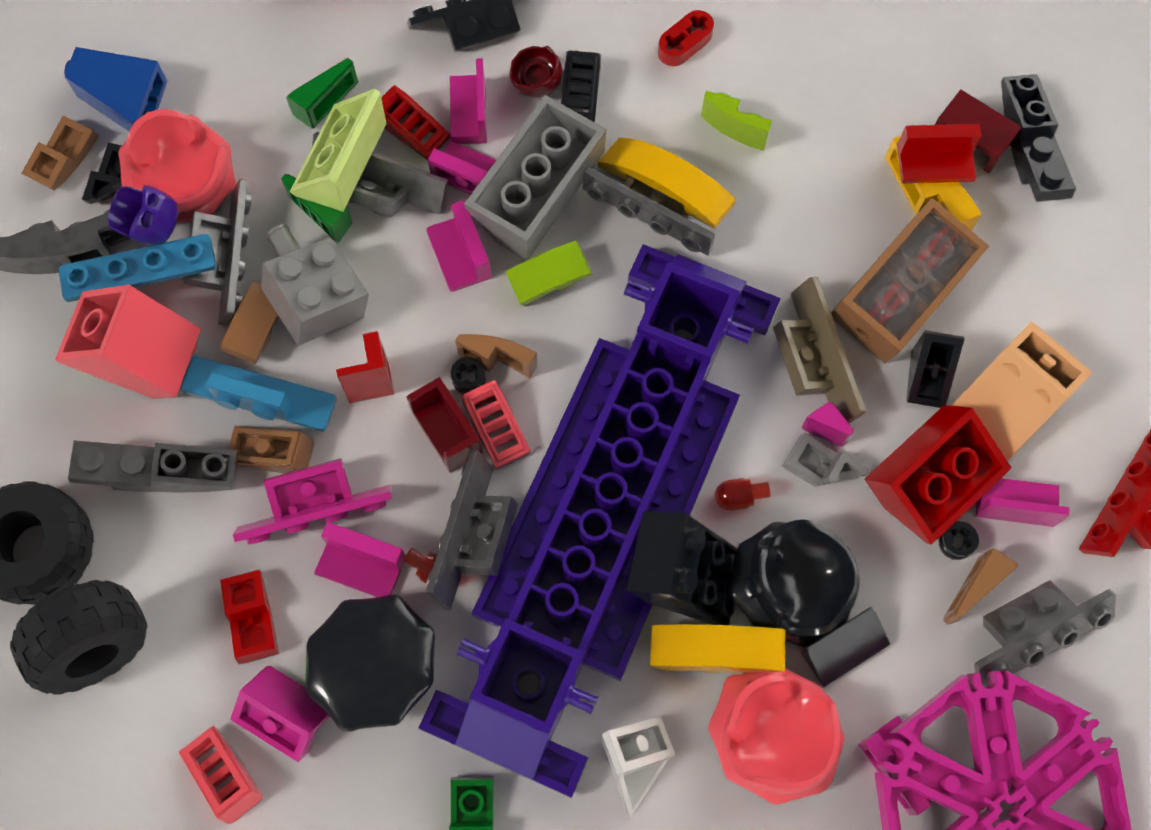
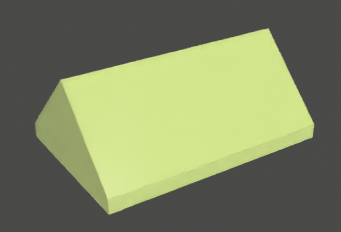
[290,88,386,212]

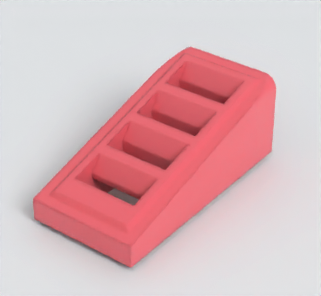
[461,380,531,470]
[179,726,263,824]

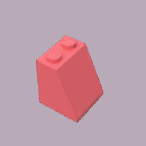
[55,285,201,399]

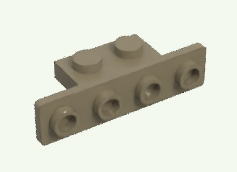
[773,277,866,423]

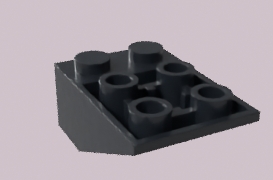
[626,511,737,625]

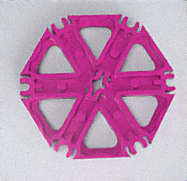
[874,671,1132,830]

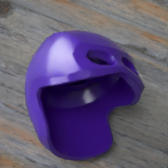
[107,185,178,245]

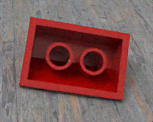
[864,405,1012,545]

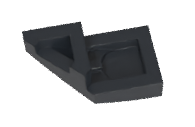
[82,142,122,204]

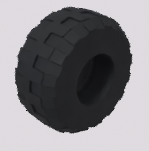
[0,481,94,605]
[10,580,148,695]

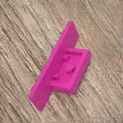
[233,458,392,544]

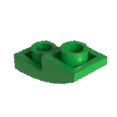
[449,776,494,830]

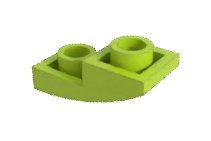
[701,91,772,151]
[505,241,593,306]

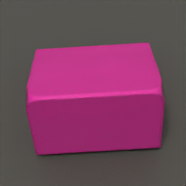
[802,401,854,447]

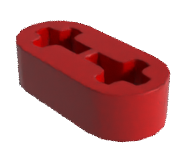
[657,10,714,66]

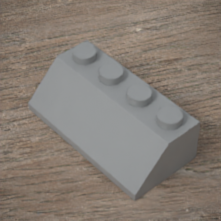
[464,95,607,260]

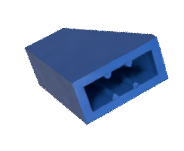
[64,47,168,131]

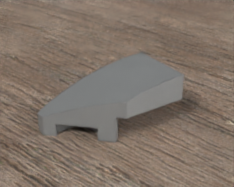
[782,432,870,487]

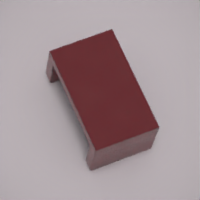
[935,89,1022,174]
[406,377,483,473]

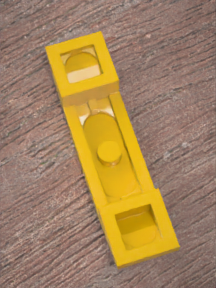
[598,138,736,229]

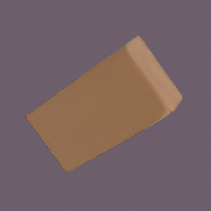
[228,426,314,474]
[943,548,1018,625]

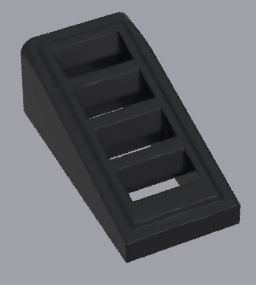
[561,50,601,123]

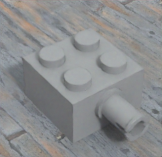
[261,224,369,346]

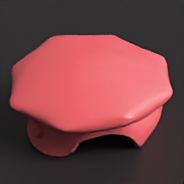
[118,109,236,223]
[708,668,845,805]

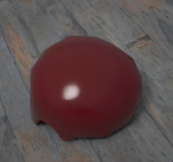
[509,46,562,98]

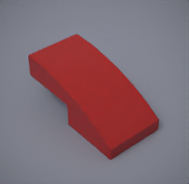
[220,569,279,665]

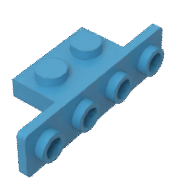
[59,234,216,302]
[181,356,337,432]

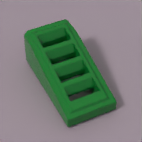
[286,57,359,129]
[281,174,353,242]

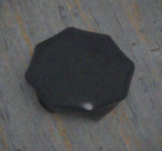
[729,519,860,647]
[306,595,435,732]

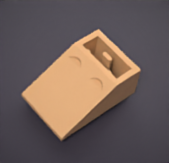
[951,321,1093,461]

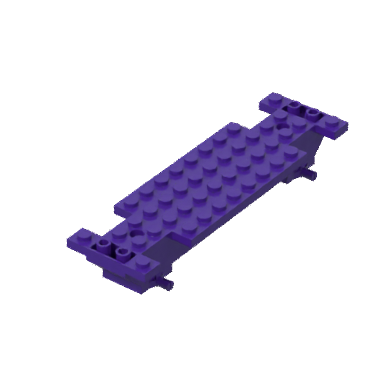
[418,244,781,798]

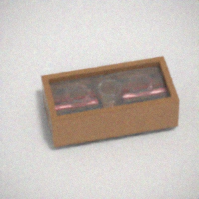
[831,198,989,364]

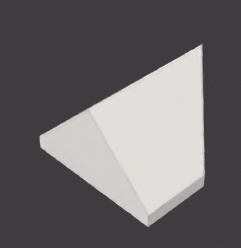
[601,716,676,819]

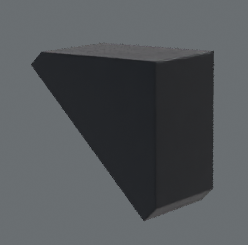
[906,330,965,408]

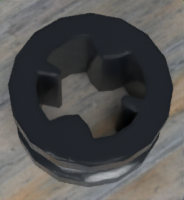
[450,357,486,394]
[938,521,979,560]

